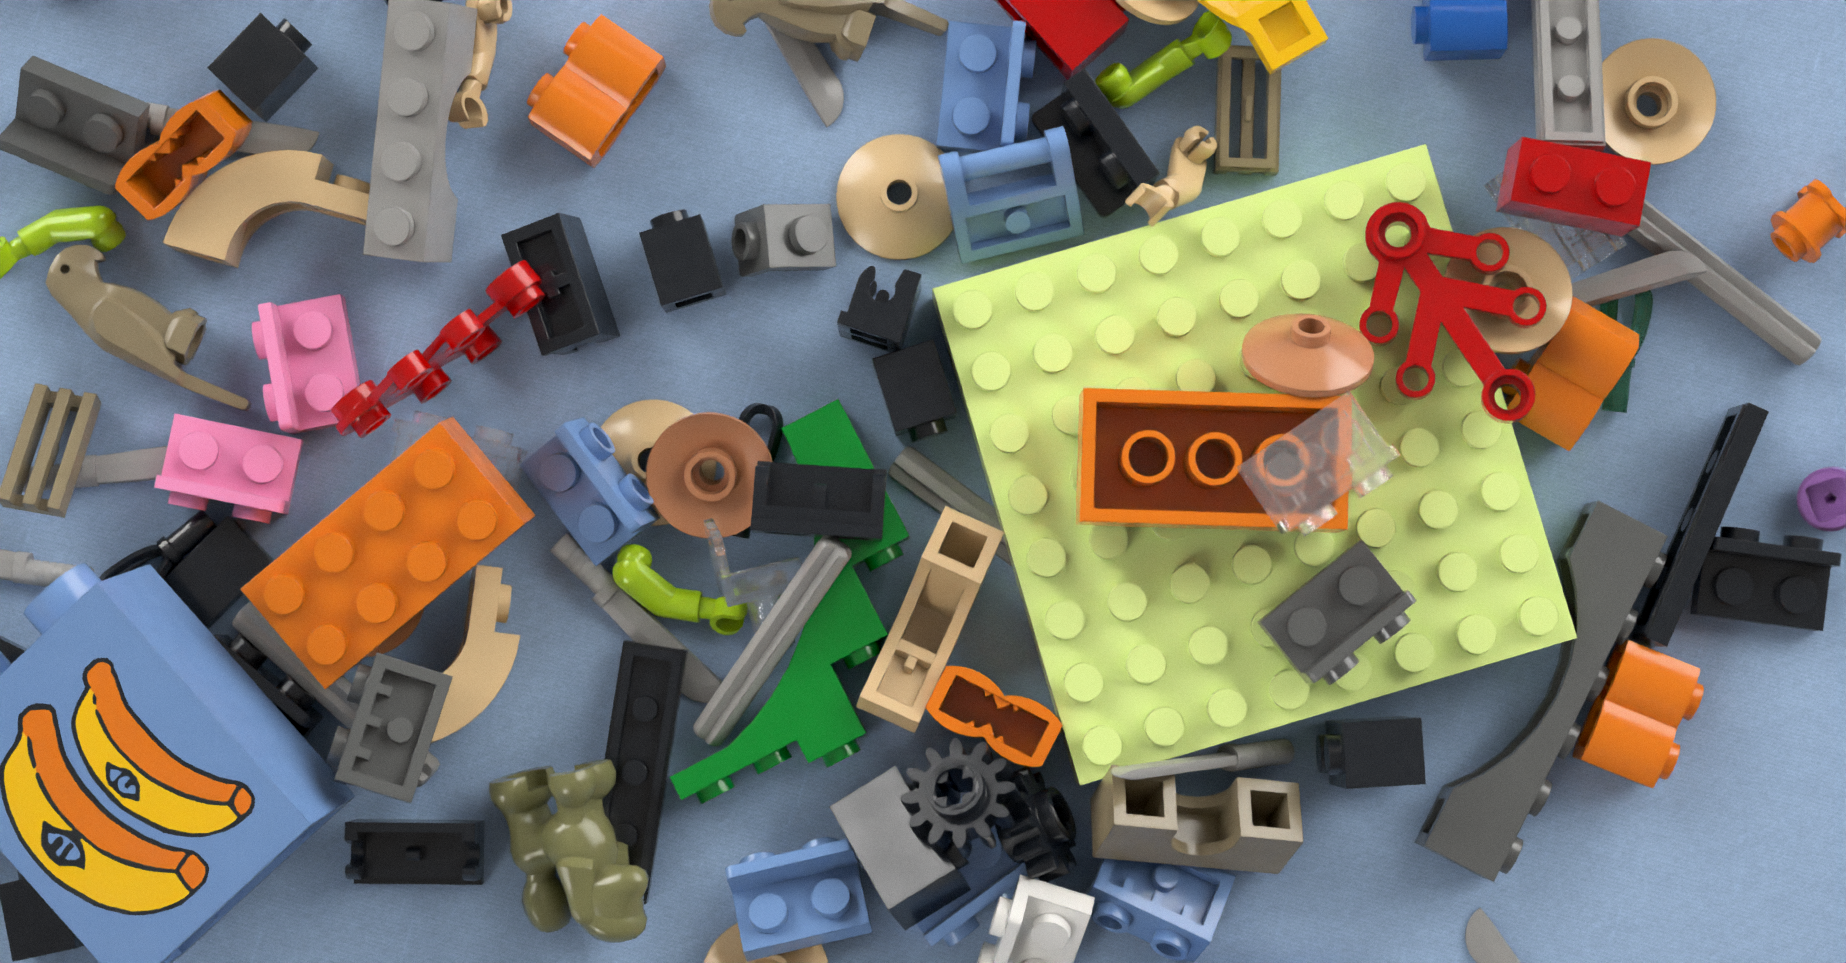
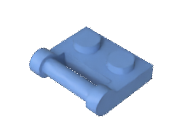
[938,126,1085,264]

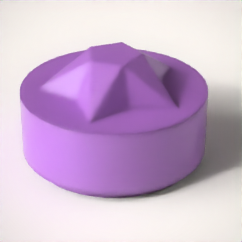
[1797,466,1846,531]

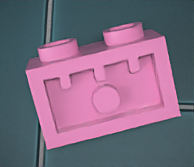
[252,294,360,434]
[154,414,304,524]

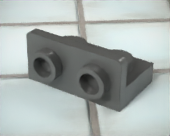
[0,56,150,195]
[1257,540,1417,685]
[325,652,453,803]

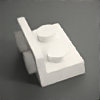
[977,874,1095,963]

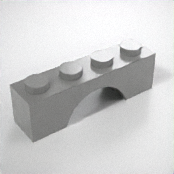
[363,0,478,262]

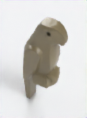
[709,0,949,62]
[45,245,252,412]

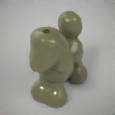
[489,759,649,943]

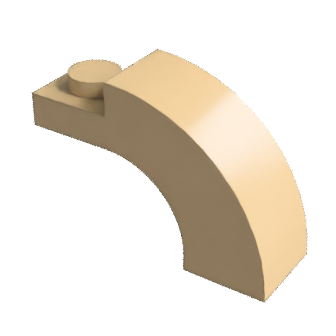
[163,150,370,268]
[856,506,1004,733]
[431,565,520,743]

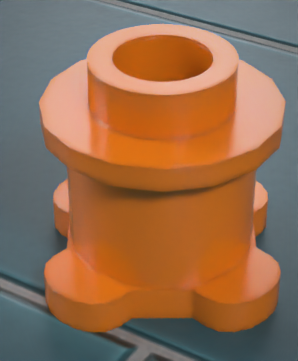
[1770,179,1846,263]

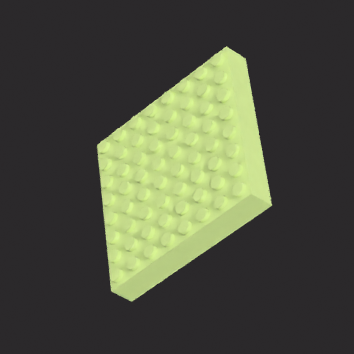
[932,144,1577,785]

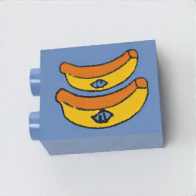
[0,563,355,963]

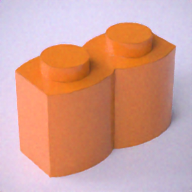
[527,14,666,168]
[115,90,253,220]
[1501,296,1640,451]
[1572,640,1704,788]
[925,666,1063,767]

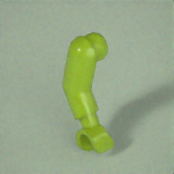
[1095,10,1232,109]
[0,205,126,279]
[613,544,751,635]

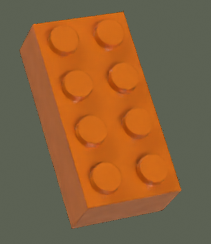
[1076,388,1351,533]
[240,417,536,689]

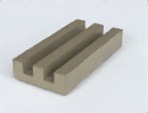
[1213,45,1281,176]
[0,383,102,518]

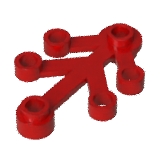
[1359,202,1547,424]
[331,260,545,438]

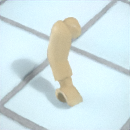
[448,0,513,129]
[1125,126,1217,227]

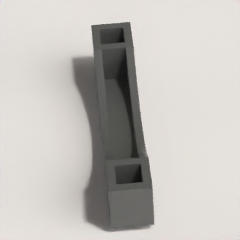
[1414,500,1668,882]

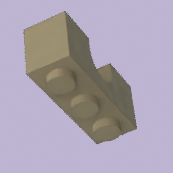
[1090,765,1303,874]

